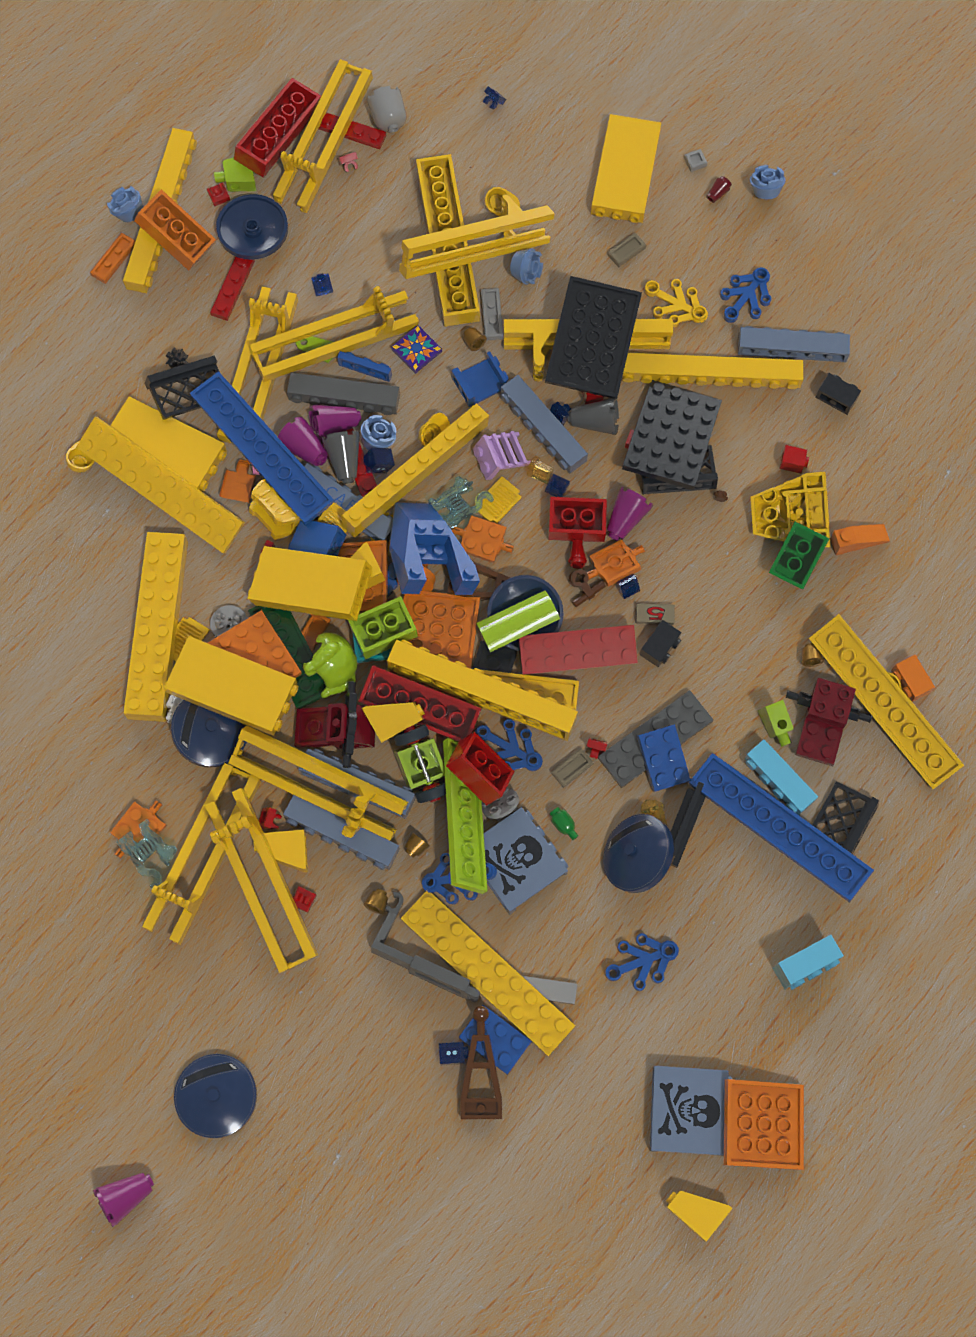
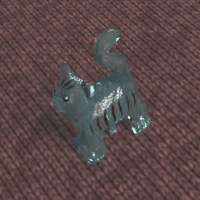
[428,476,494,529]
[116,819,178,888]

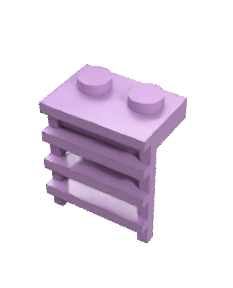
[473,431,532,480]

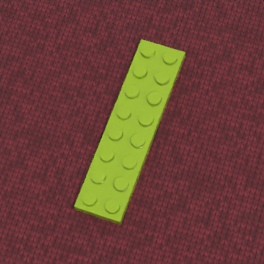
[443,738,487,894]

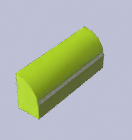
[476,590,560,652]

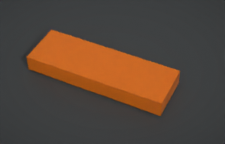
[90,233,135,284]

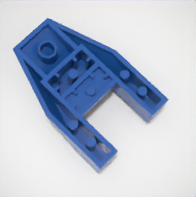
[389,502,480,595]

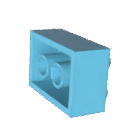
[772,935,844,990]

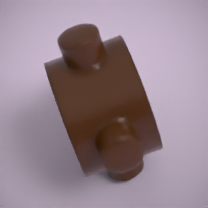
[713,490,728,502]

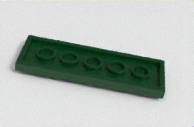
[248,606,326,709]

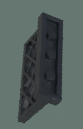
[144,355,220,420]
[641,445,718,495]
[813,781,880,854]
[670,782,706,868]

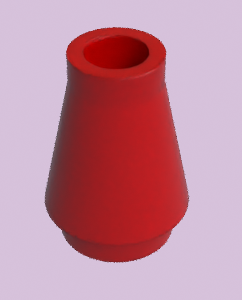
[568,540,587,569]

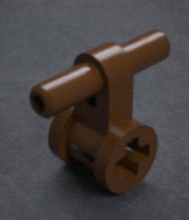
[568,569,606,607]

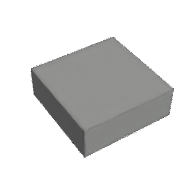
[684,149,707,172]

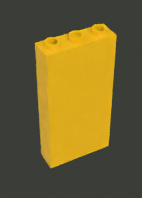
[591,114,661,223]
[110,396,227,492]
[247,546,372,621]
[164,636,299,736]

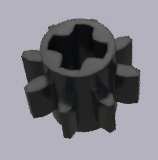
[166,347,189,368]

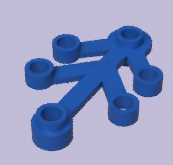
[720,267,771,323]
[475,719,543,771]
[422,853,497,905]
[605,933,679,991]

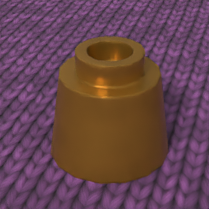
[463,327,487,351]
[802,643,824,667]
[405,832,430,858]
[363,888,388,914]

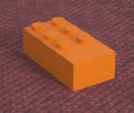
[134,189,216,271]

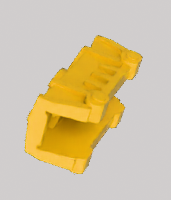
[249,479,300,540]

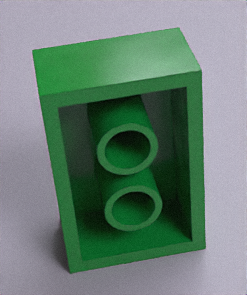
[769,521,830,590]

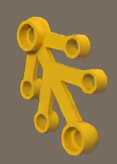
[645,279,708,327]

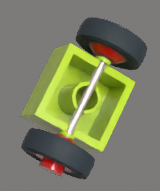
[394,724,446,803]

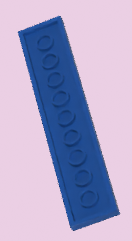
[190,371,334,526]
[689,753,874,903]

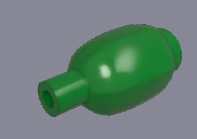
[550,807,578,841]

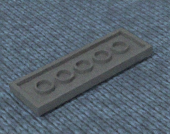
[598,690,713,789]

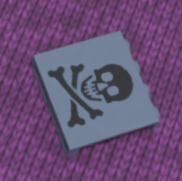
[484,807,568,915]
[650,1066,732,1156]

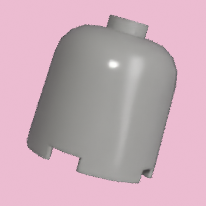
[367,86,406,133]

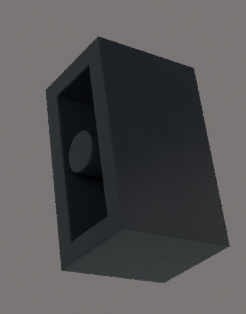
[815,373,861,415]
[640,620,682,667]

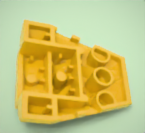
[751,472,830,548]

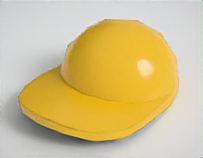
[484,187,520,217]
[418,413,450,446]
[66,441,95,473]

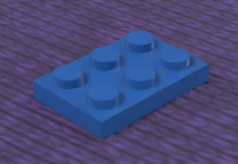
[637,724,691,792]
[459,1005,532,1075]

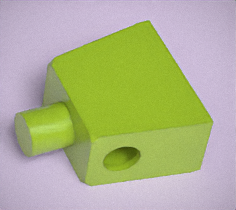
[214,157,257,192]
[758,700,793,747]

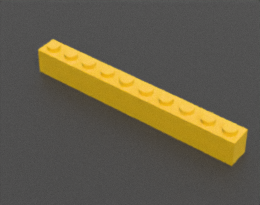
[123,128,197,294]
[622,353,803,389]
[341,403,489,538]

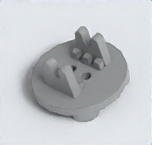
[210,605,248,637]
[482,787,519,823]

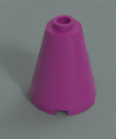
[309,405,361,442]
[278,417,328,466]
[606,487,653,541]
[93,1172,154,1227]

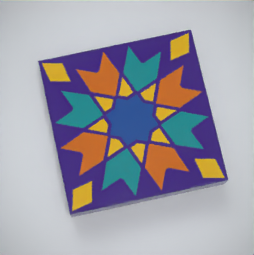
[391,325,442,374]

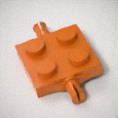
[452,515,514,563]
[587,539,645,587]
[110,800,167,859]

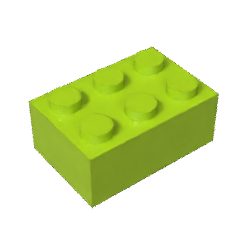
[348,596,418,660]

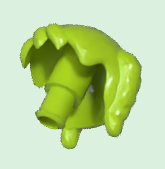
[303,632,357,698]

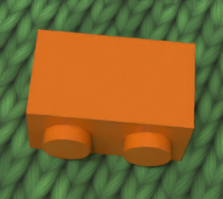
[892,654,935,702]

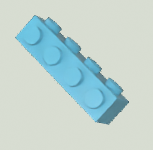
[744,739,818,815]

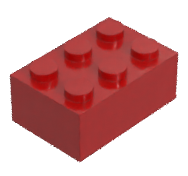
[548,497,607,542]
[446,732,515,806]

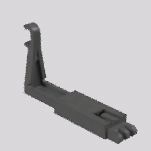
[371,892,480,1002]

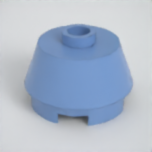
[750,165,786,199]
[107,186,143,222]
[510,249,543,285]
[361,415,397,453]

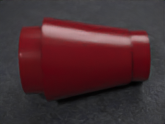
[706,176,732,203]

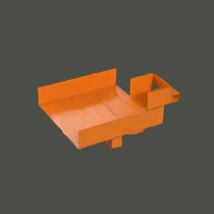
[219,459,256,503]

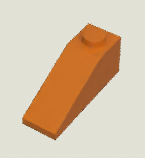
[830,524,890,555]

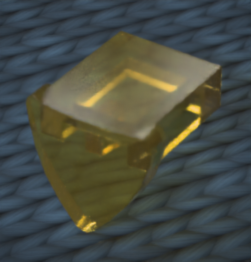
[527,455,554,485]
[641,799,668,826]

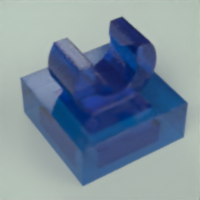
[483,86,507,110]
[311,273,333,297]
[550,401,571,426]
[545,474,570,497]
[617,574,640,599]

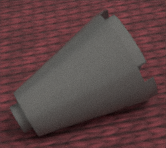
[568,398,619,435]
[322,431,359,484]

